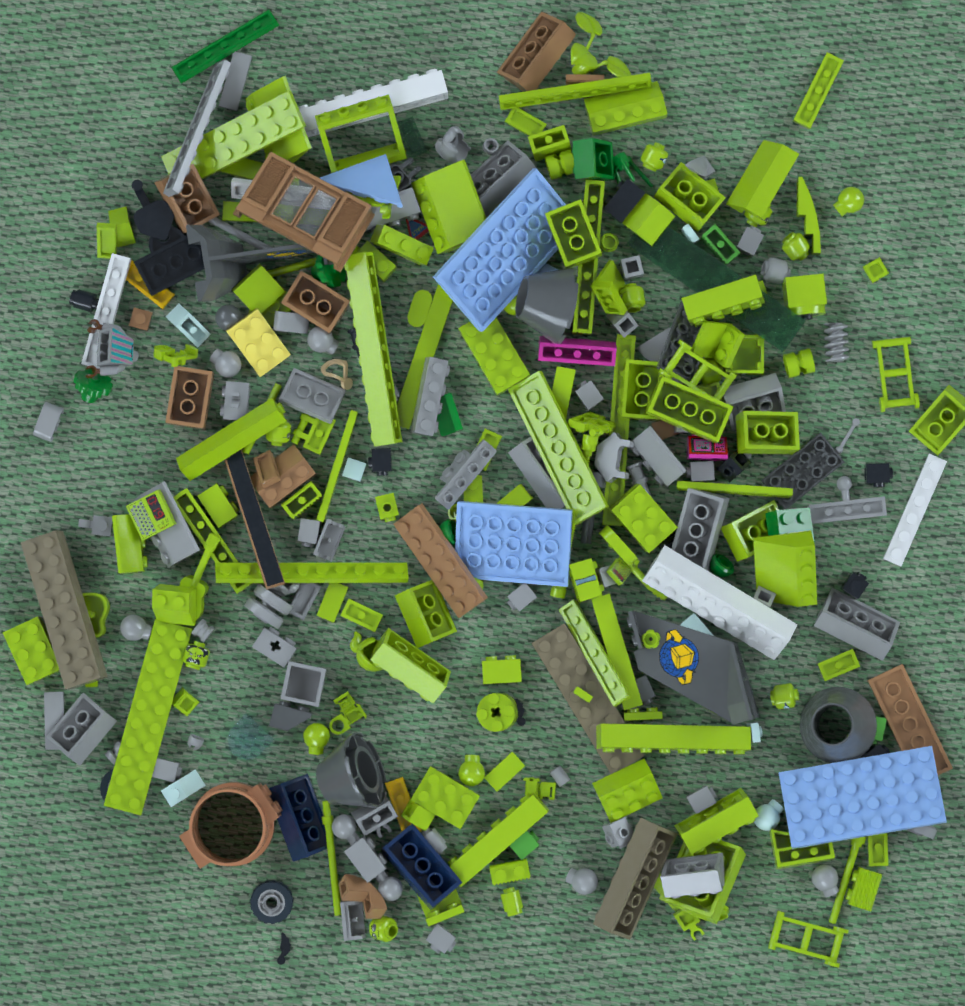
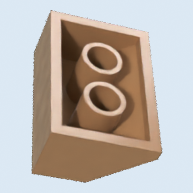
[154,164,220,233]
[281,270,350,334]
[250,444,317,509]

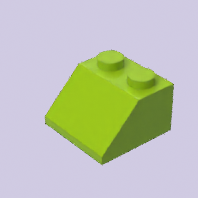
[152,584,197,626]

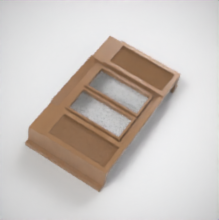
[233,152,375,272]

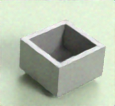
[280,661,327,707]

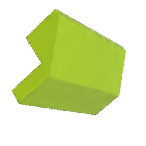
[726,140,799,219]

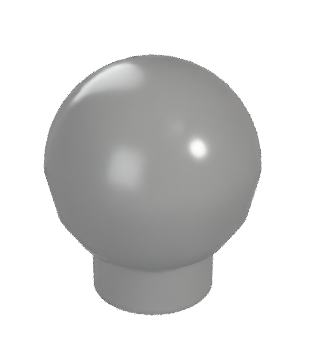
[307,326,339,354]
[210,349,241,378]
[120,614,152,641]
[811,865,839,897]
[566,868,598,895]

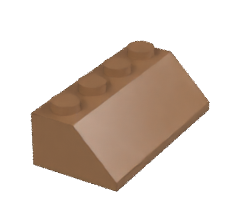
[497,12,576,92]

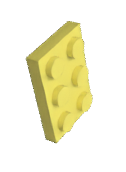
[226,308,291,377]

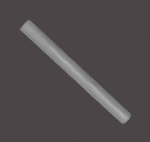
[208,217,272,249]

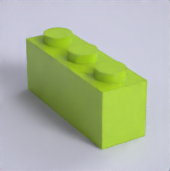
[370,224,434,265]

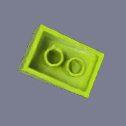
[909,385,965,456]
[721,500,779,562]

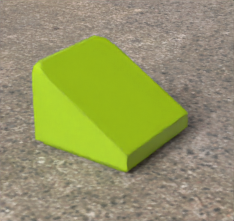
[172,687,199,716]

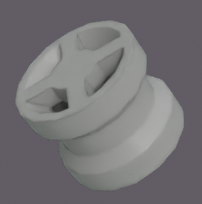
[192,619,215,643]

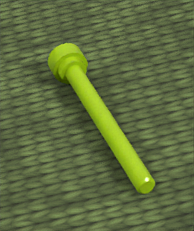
[829,837,867,924]

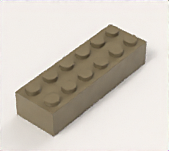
[593,818,677,940]

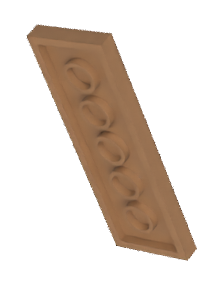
[393,503,488,618]
[867,664,953,775]

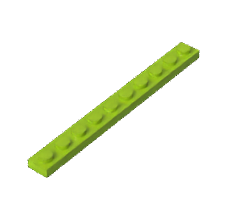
[602,334,636,527]
[215,563,409,583]

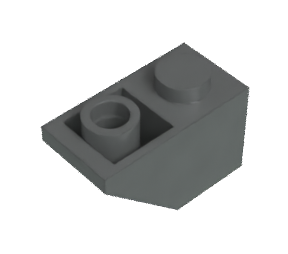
[269,701,313,731]

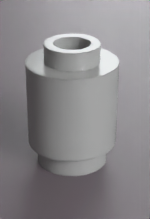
[421,827,448,854]

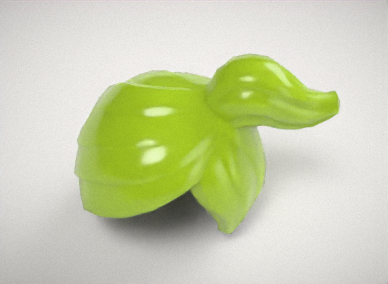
[350,631,383,672]

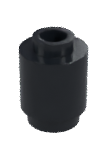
[69,289,99,312]

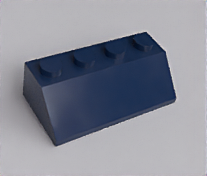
[269,773,327,862]
[381,824,462,910]

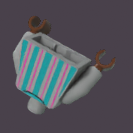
[85,319,139,378]

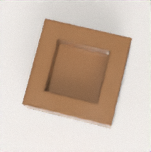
[129,307,153,331]

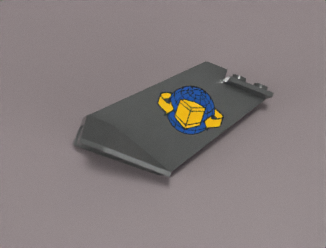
[186,225,334,302]
[627,611,760,725]

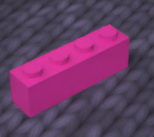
[538,336,617,366]

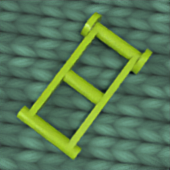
[872,337,920,412]
[658,339,737,400]
[768,911,849,968]

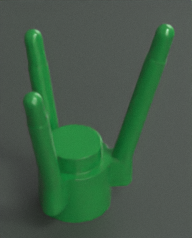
[613,152,653,187]

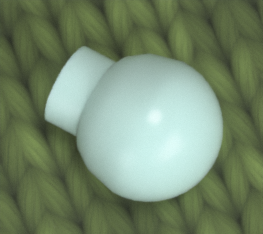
[754,799,784,831]

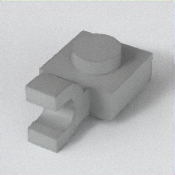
[78,515,113,537]

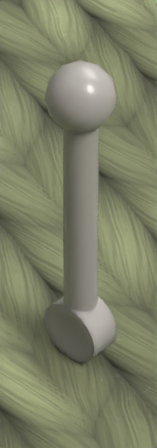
[836,418,860,454]

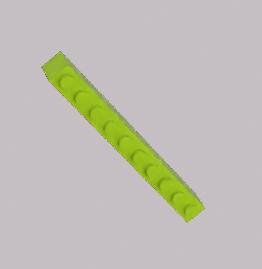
[344,252,403,447]

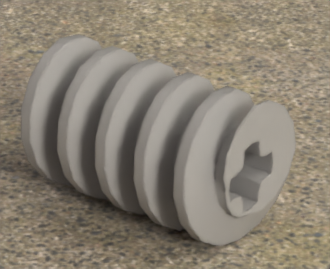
[824,323,849,362]

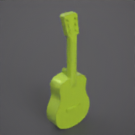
[599,525,668,600]
[179,533,221,620]
[82,592,110,687]

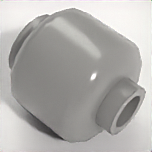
[761,257,791,284]

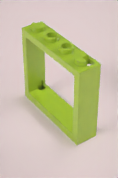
[315,94,407,173]

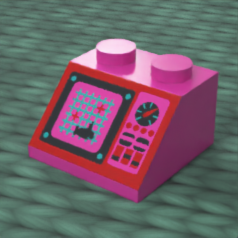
[687,433,728,461]

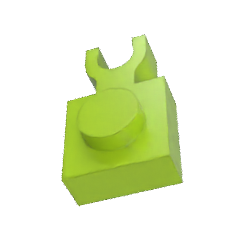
[673,910,704,940]

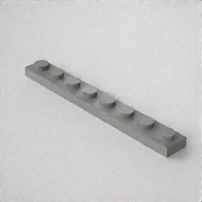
[163,59,231,197]

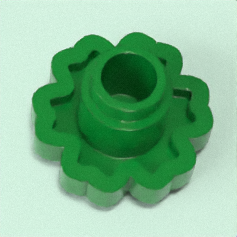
[311,255,346,288]
[73,369,113,403]

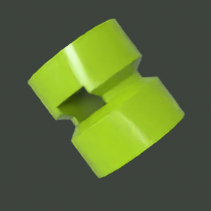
[544,149,574,181]
[783,348,815,378]

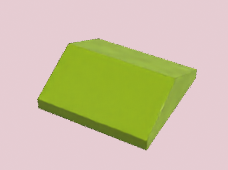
[622,193,676,246]

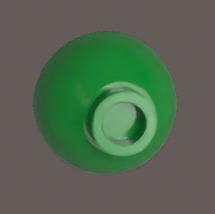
[439,519,456,545]
[709,554,734,578]

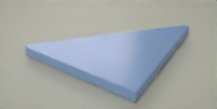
[320,154,403,208]

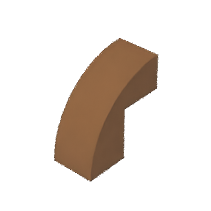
[339,874,387,919]

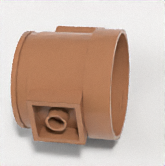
[179,782,282,869]

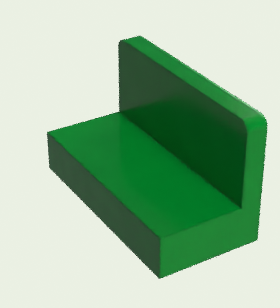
[436,393,463,437]

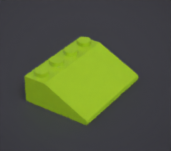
[246,76,312,163]
[411,159,486,254]
[753,530,817,607]
[659,840,746,924]

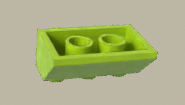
[653,162,726,232]
[621,359,663,421]
[112,514,148,574]
[394,580,457,648]

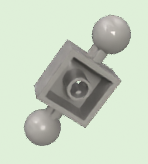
[332,814,403,901]

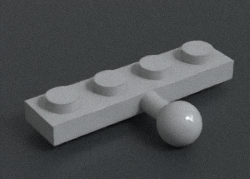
[808,476,887,524]

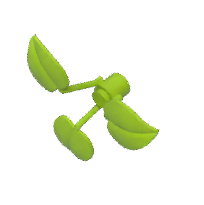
[571,12,631,77]

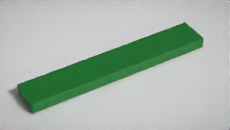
[171,10,279,84]

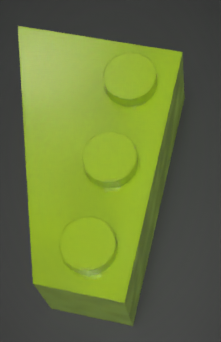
[769,829,835,870]

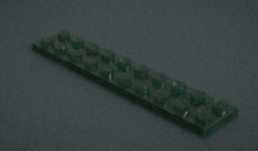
[627,226,806,353]

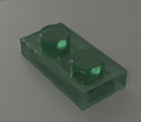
[397,116,427,158]

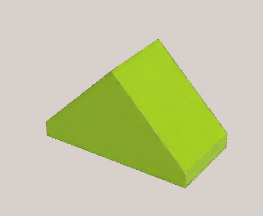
[108,206,136,248]

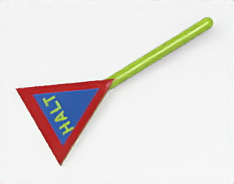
[406,219,429,240]

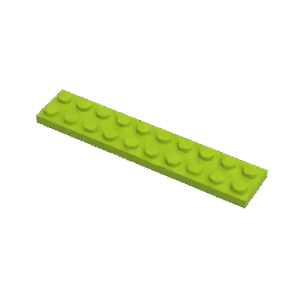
[103,619,192,816]

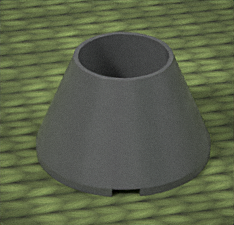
[515,268,578,344]
[800,687,877,763]
[316,732,387,808]

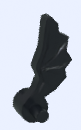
[512,697,526,726]
[277,932,291,965]

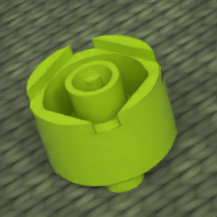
[476,693,518,732]

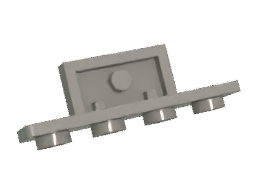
[435,440,497,510]

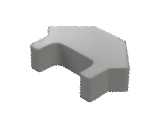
[594,432,634,483]

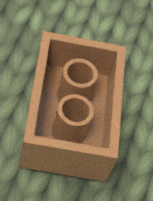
[165,366,214,430]

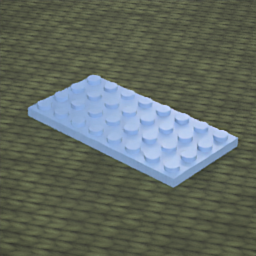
[433,168,566,332]
[779,746,947,849]

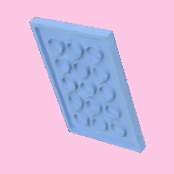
[455,501,573,587]

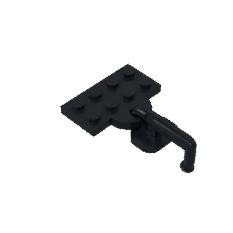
[131,180,205,296]

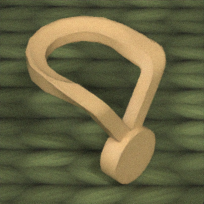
[321,359,353,390]

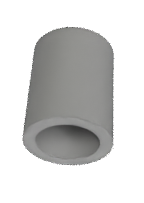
[550,766,570,787]

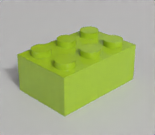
[545,199,602,268]
[736,411,800,454]
[608,483,678,553]
[3,616,59,685]
[592,758,663,823]
[411,766,480,829]

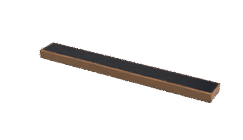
[224,450,285,590]

